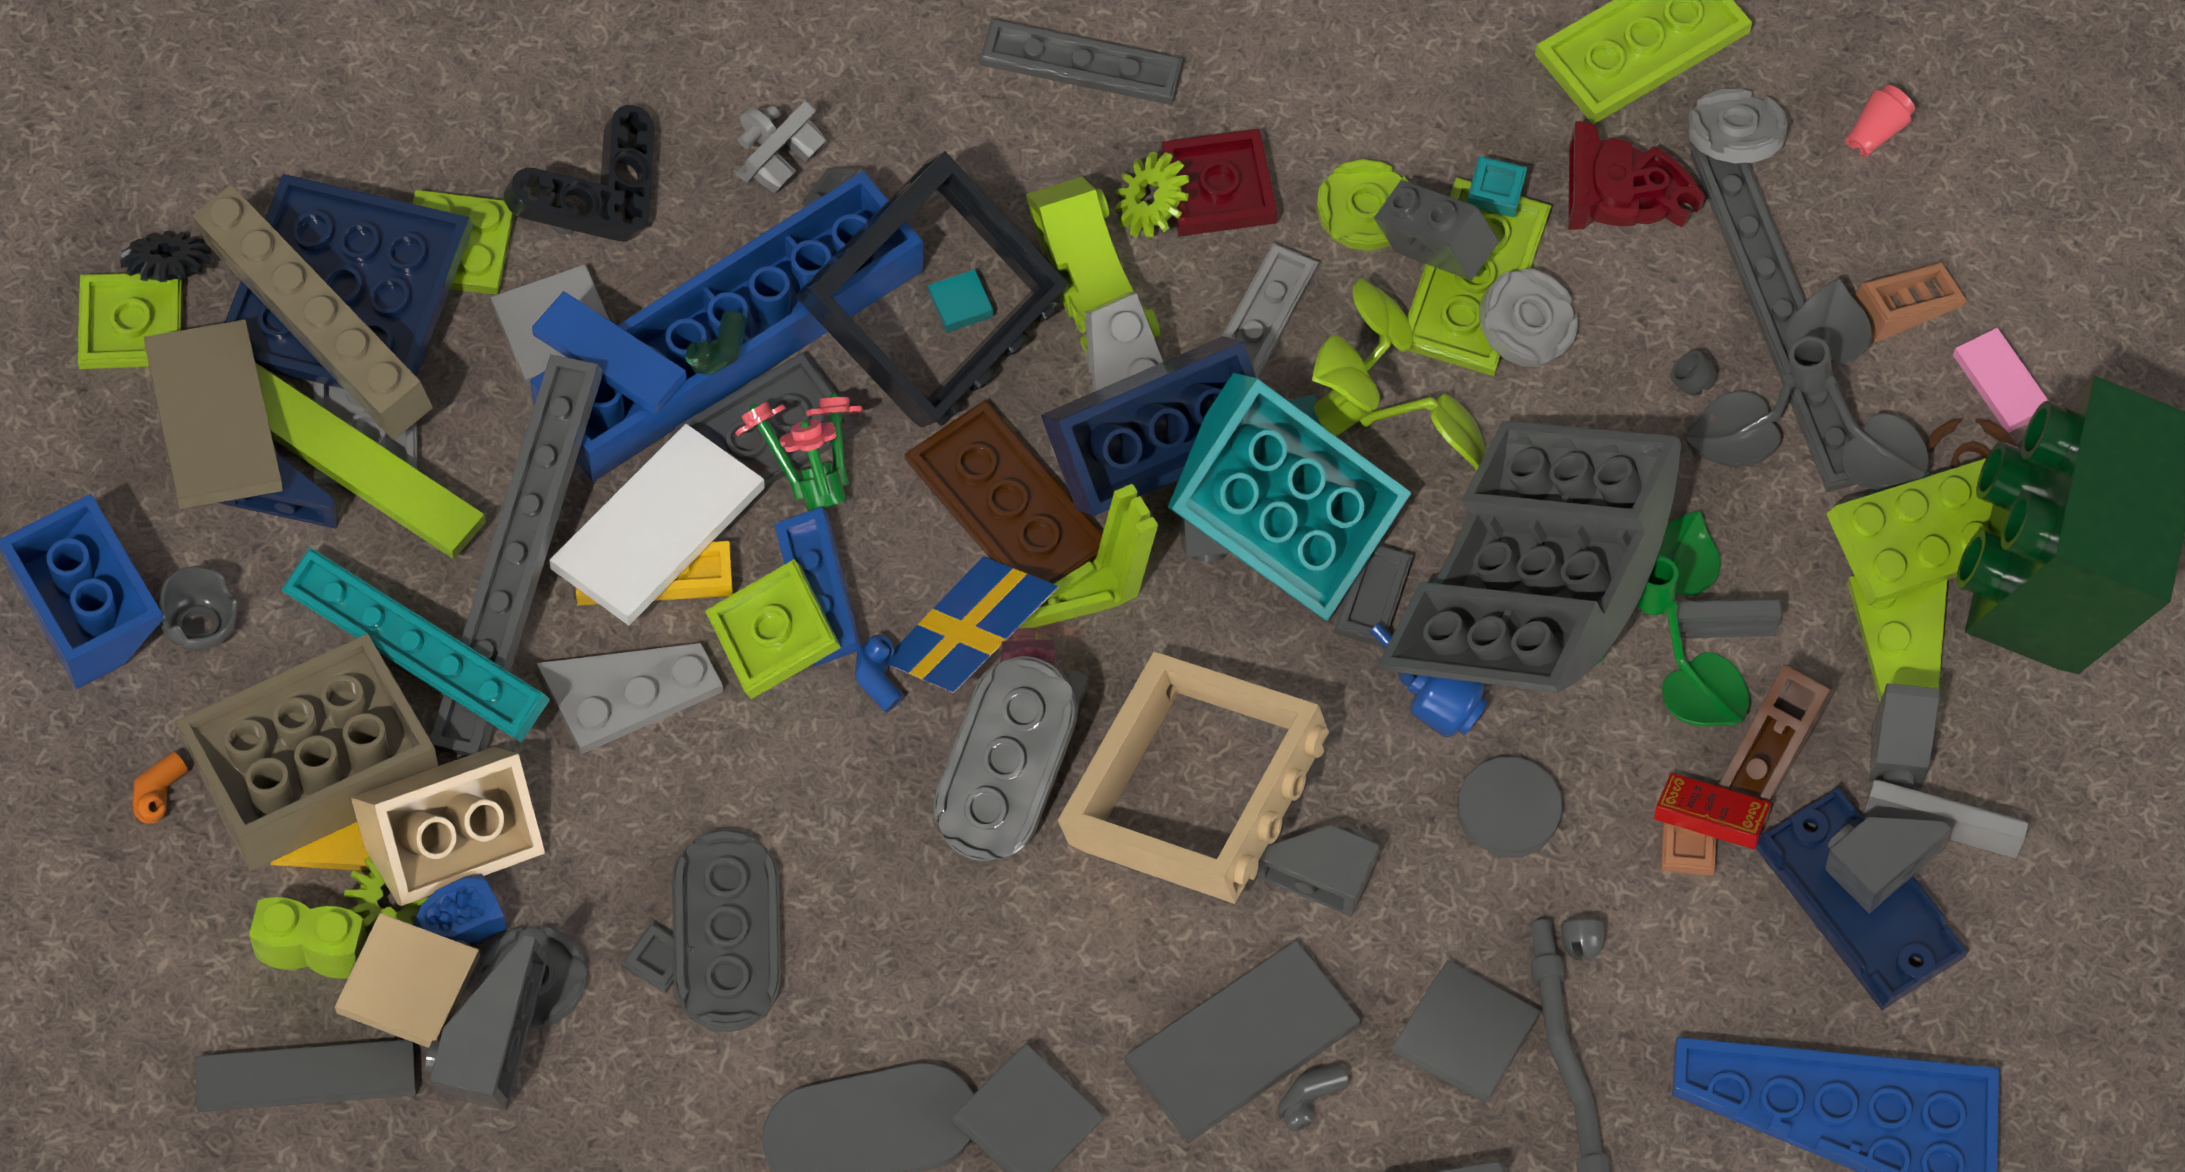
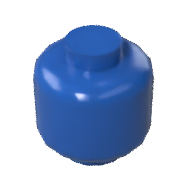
[1407,675,1488,737]

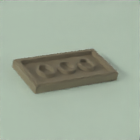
[144,319,282,509]

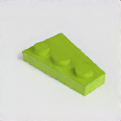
[1847,576,1947,702]

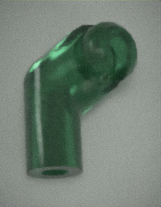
[686,311,747,375]

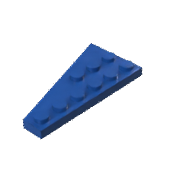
[1672,1037,1999,1172]

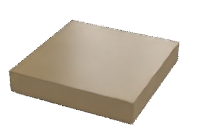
[335,913,480,1048]

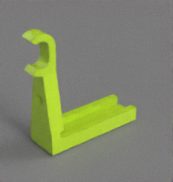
[1014,484,1158,636]

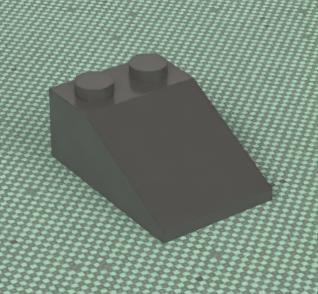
[425,935,549,1111]

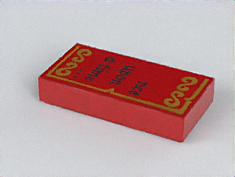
[1654,773,1771,850]

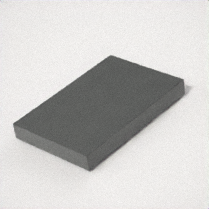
[675,352,860,488]

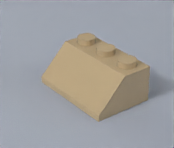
[351,747,545,906]

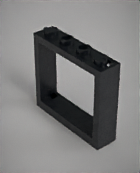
[795,151,1069,428]

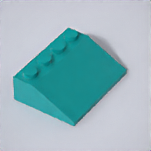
[1168,372,1411,621]

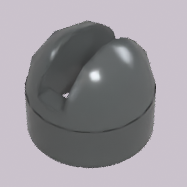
[1671,350,1716,396]
[1561,920,1605,960]

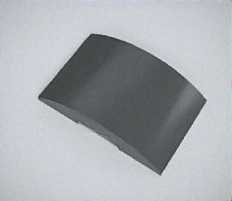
[1378,421,1681,692]

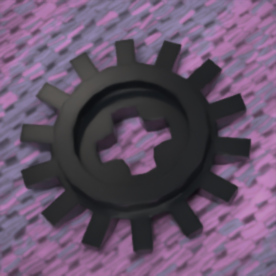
[120,231,212,282]

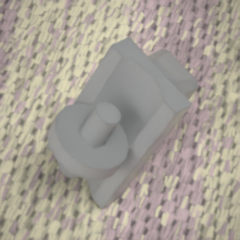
[735,101,827,193]

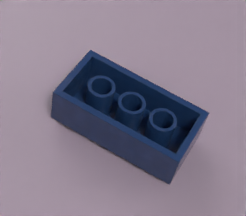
[1041,336,1256,516]

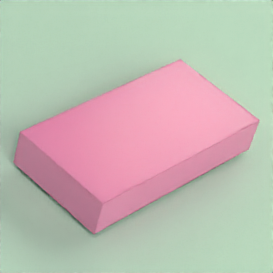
[1953,327,2049,433]

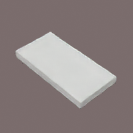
[550,424,764,626]

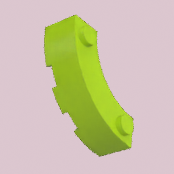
[1026,176,1160,356]

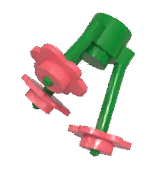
[735,393,862,511]

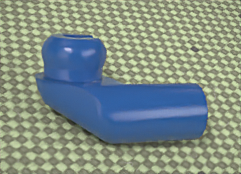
[855,635,905,713]

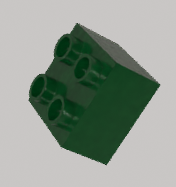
[1956,375,2185,674]

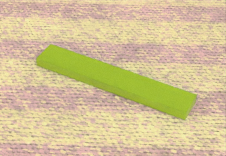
[255,363,486,560]

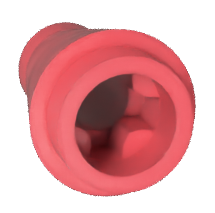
[1845,84,1915,158]

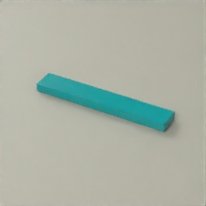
[281,547,550,743]

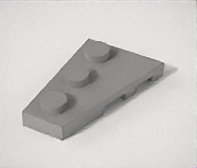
[1085,292,1163,392]
[536,643,723,754]

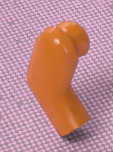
[132,751,189,824]

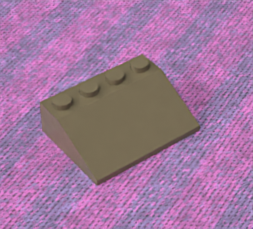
[175,633,438,871]

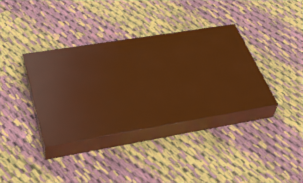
[905,399,1103,584]

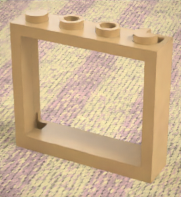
[1058,651,1329,904]

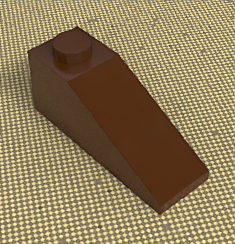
[1718,664,1836,802]

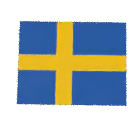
[887,556,1059,693]

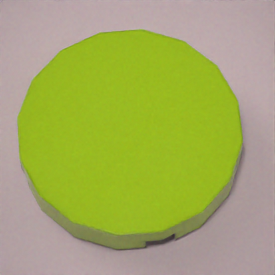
[1316,159,1410,251]

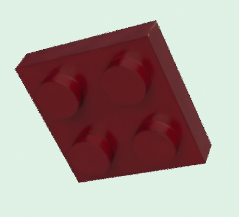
[1161,129,1277,237]

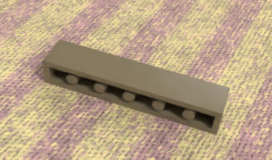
[192,184,433,440]

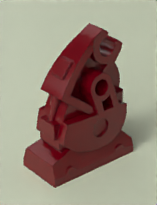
[1568,121,1705,230]

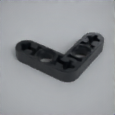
[504,105,654,242]

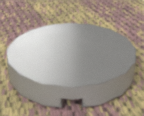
[1687,88,1788,163]
[1479,269,1578,367]

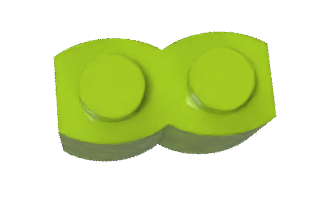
[249,897,368,979]

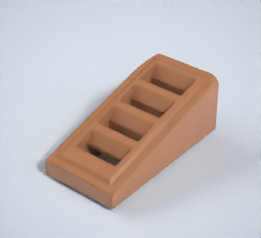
[1853,262,1967,343]

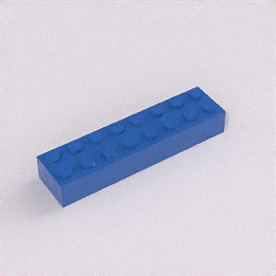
[530,171,923,482]

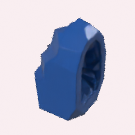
[413,874,506,944]

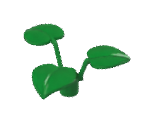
[1596,511,1749,727]

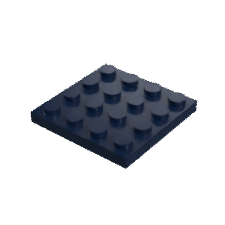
[224,174,473,389]

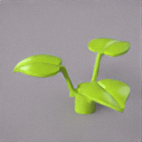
[1312,278,1486,471]

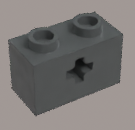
[1374,180,1499,281]

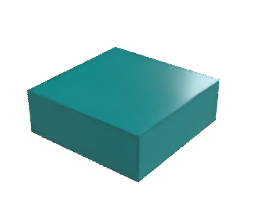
[1467,156,1527,218]
[928,269,993,333]

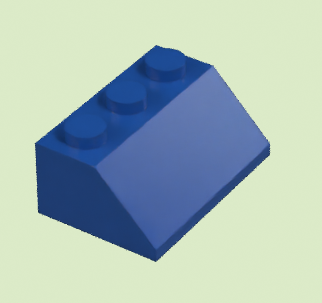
[0,494,164,689]

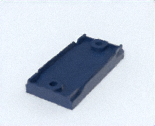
[1756,787,1968,1010]

